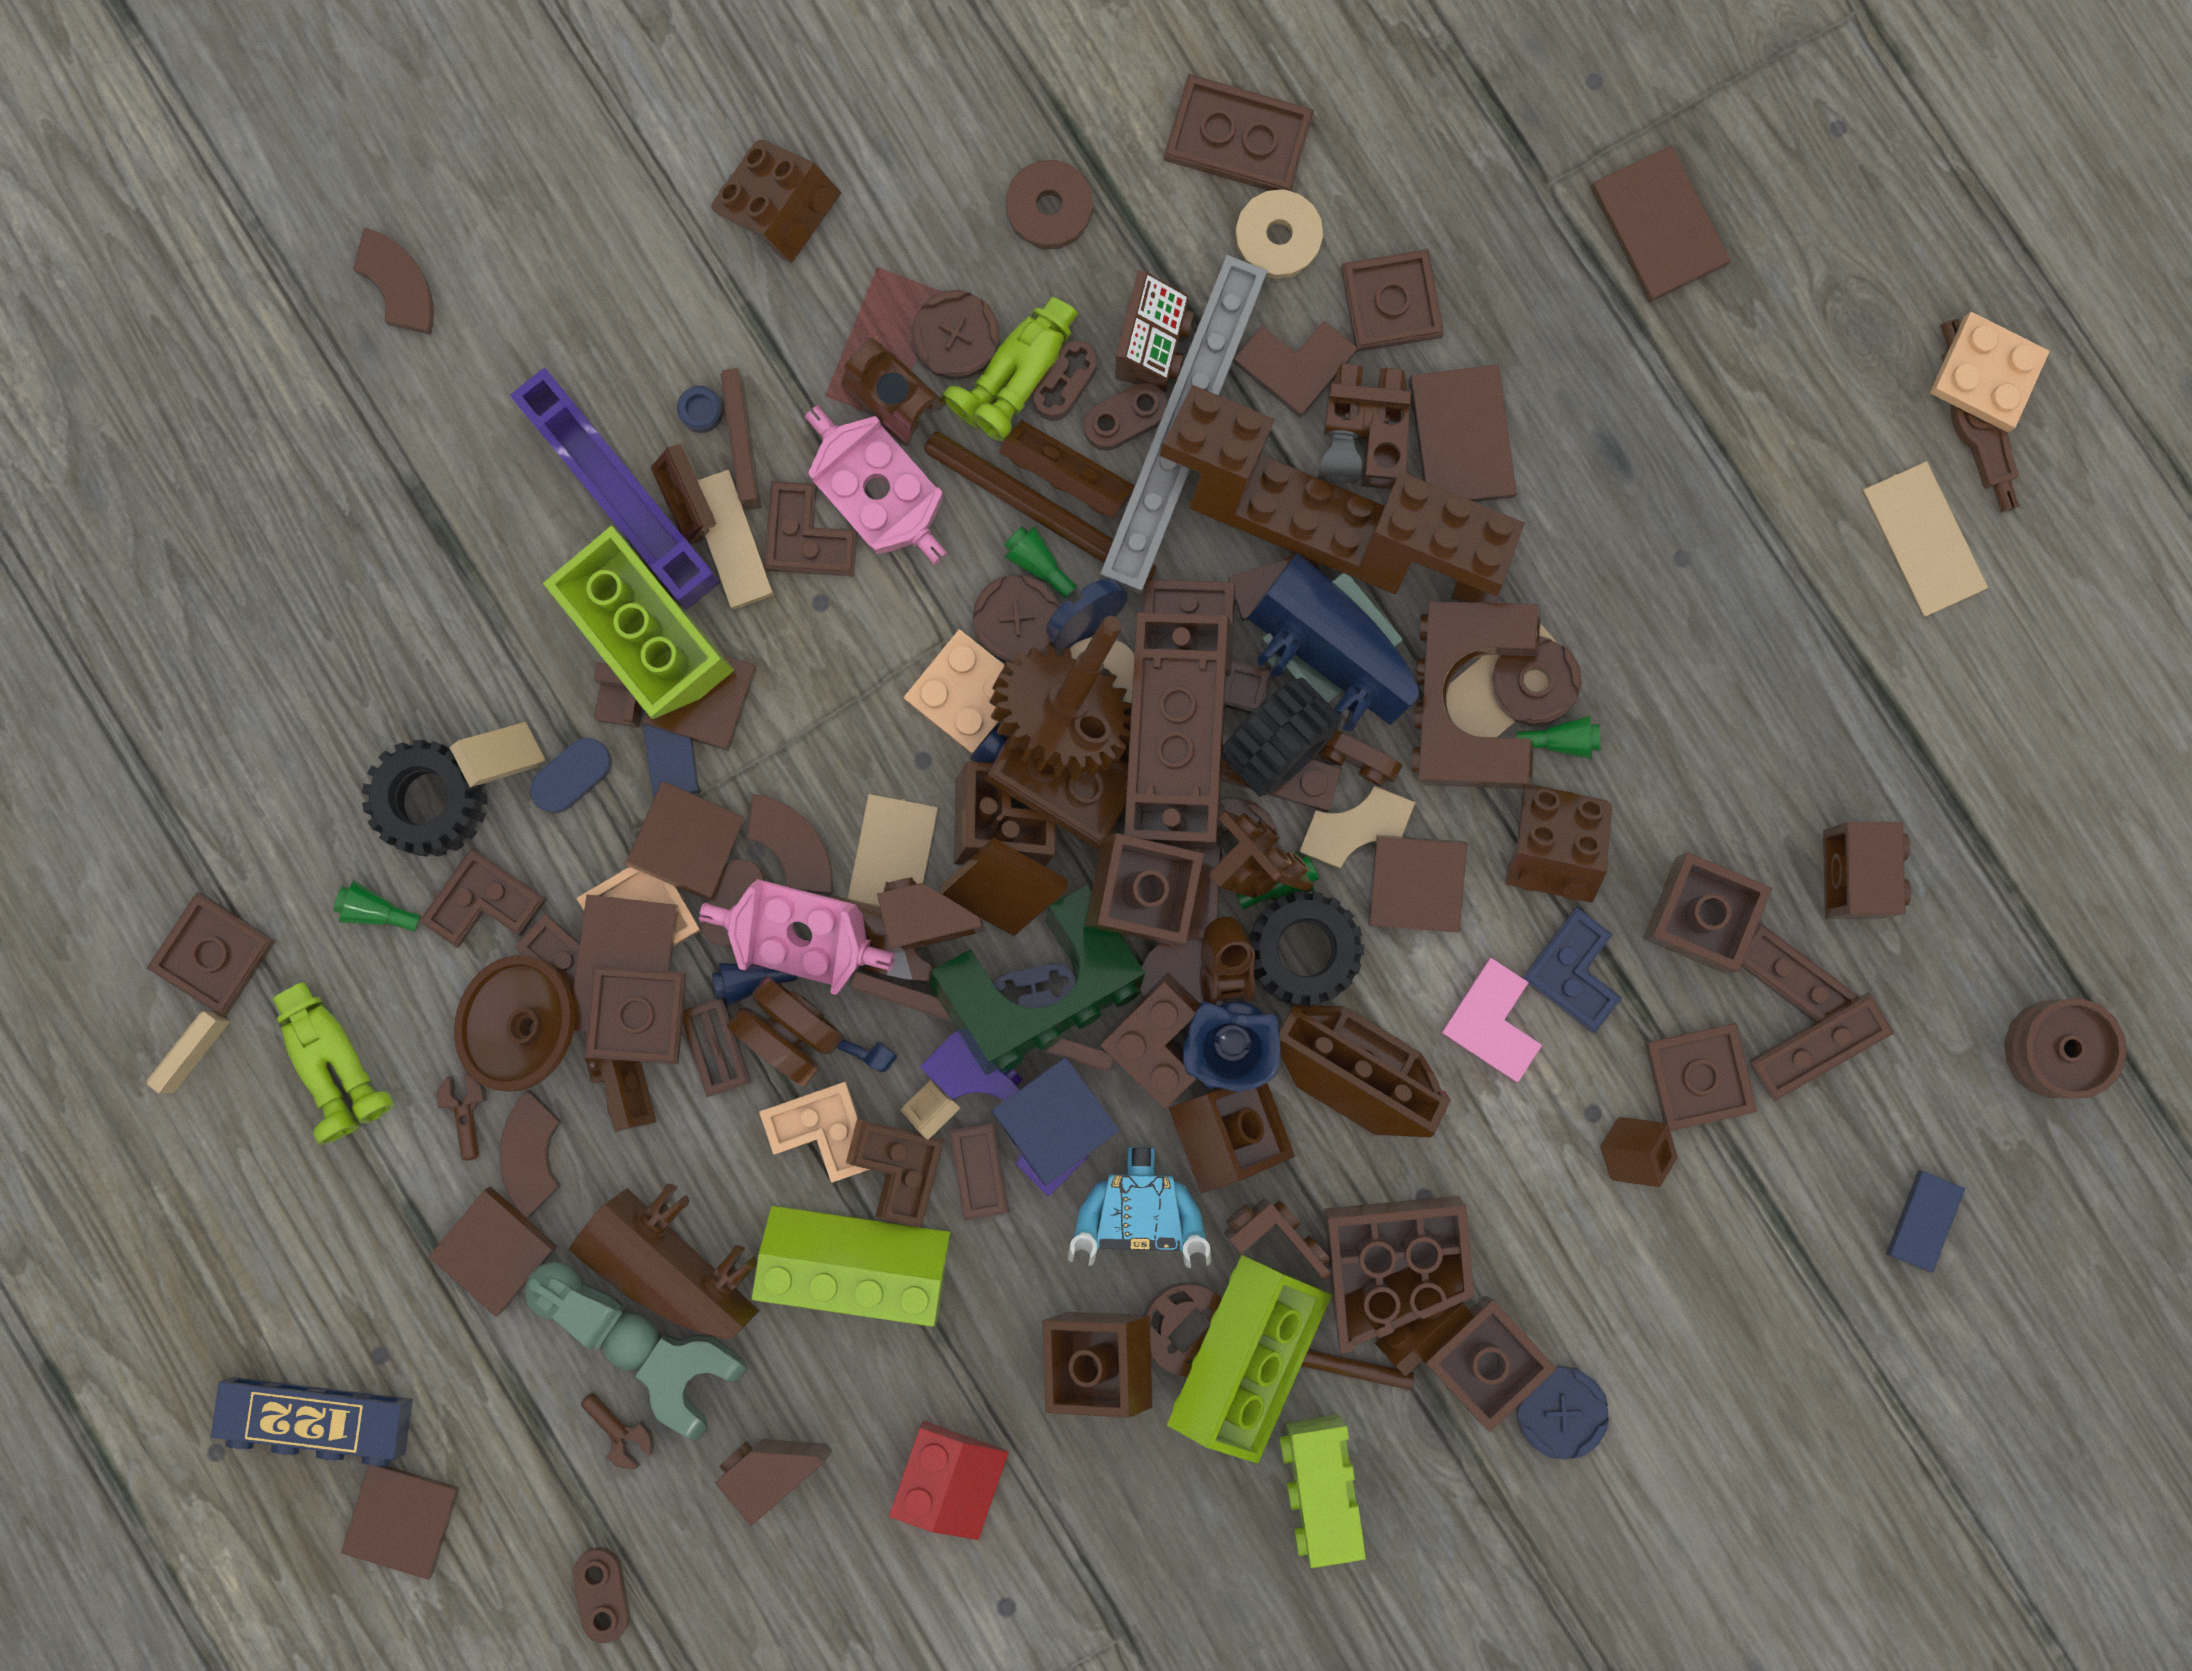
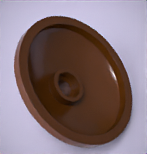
[454,955,575,1092]

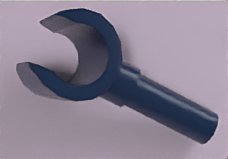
[837,1039,897,1072]

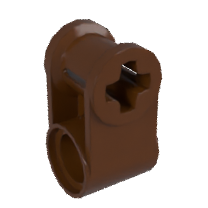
[1200,916,1255,1005]

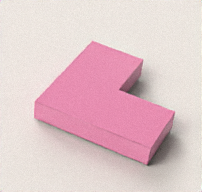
[1440,958,1542,1083]

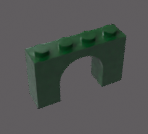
[930,885,1145,1076]

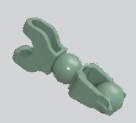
[524,1262,748,1440]

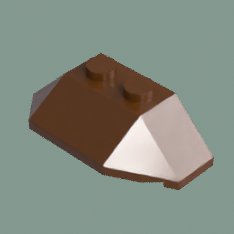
[1279,1005,1451,1138]

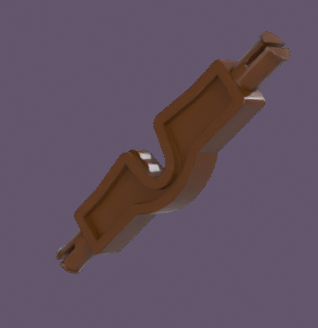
[1940,319,2020,513]

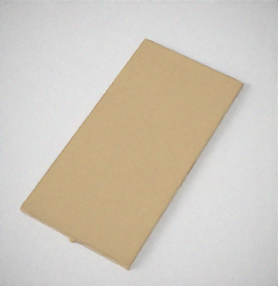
[1862,461,1988,618]
[1447,624,1557,738]
[847,794,938,906]

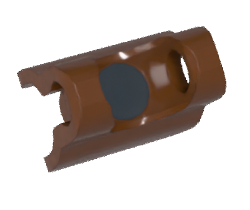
[841,337,946,446]

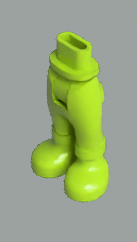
[941,297,1079,442]
[273,982,395,1145]

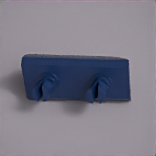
[1247,553,1419,731]

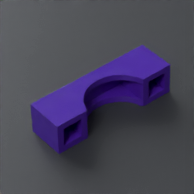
[920,1030,1087,1197]

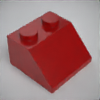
[889,1421,1009,1540]

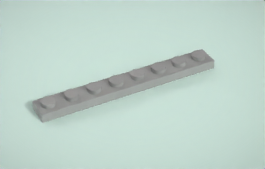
[1099,255,1268,594]

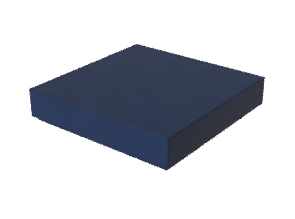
[991,1057,1120,1186]

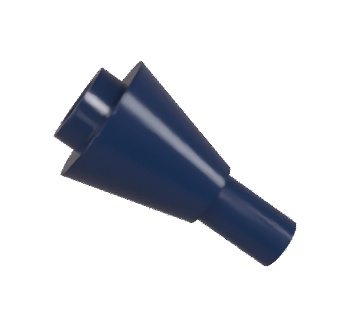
[712,963,797,1007]

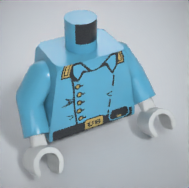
[1068,1147,1211,1268]

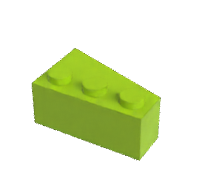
[1279,1414,1366,1568]

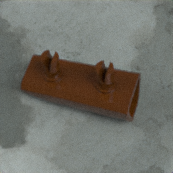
[568,1184,759,1339]

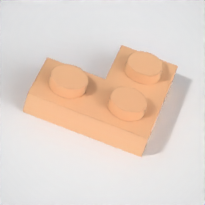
[759,1082,870,1183]

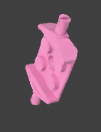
[804,405,948,565]
[699,879,896,995]

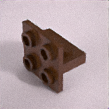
[1208,810,1314,899]

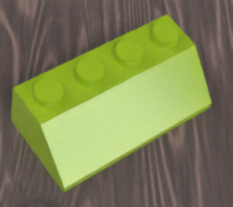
[543,525,734,719]
[752,1205,951,1327]
[1167,1255,1332,1464]

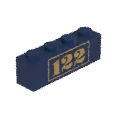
[210,1377,413,1466]

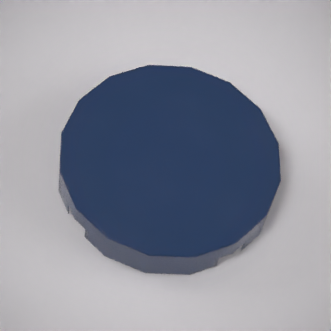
[1046,578,1127,650]
[1516,1366,1609,1459]

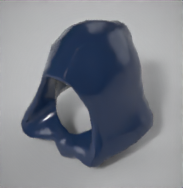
[1183,1001,1281,1092]

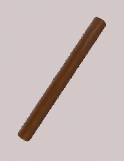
[924,431,1157,587]

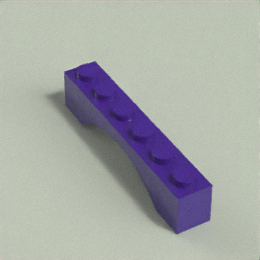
[510,367,721,610]

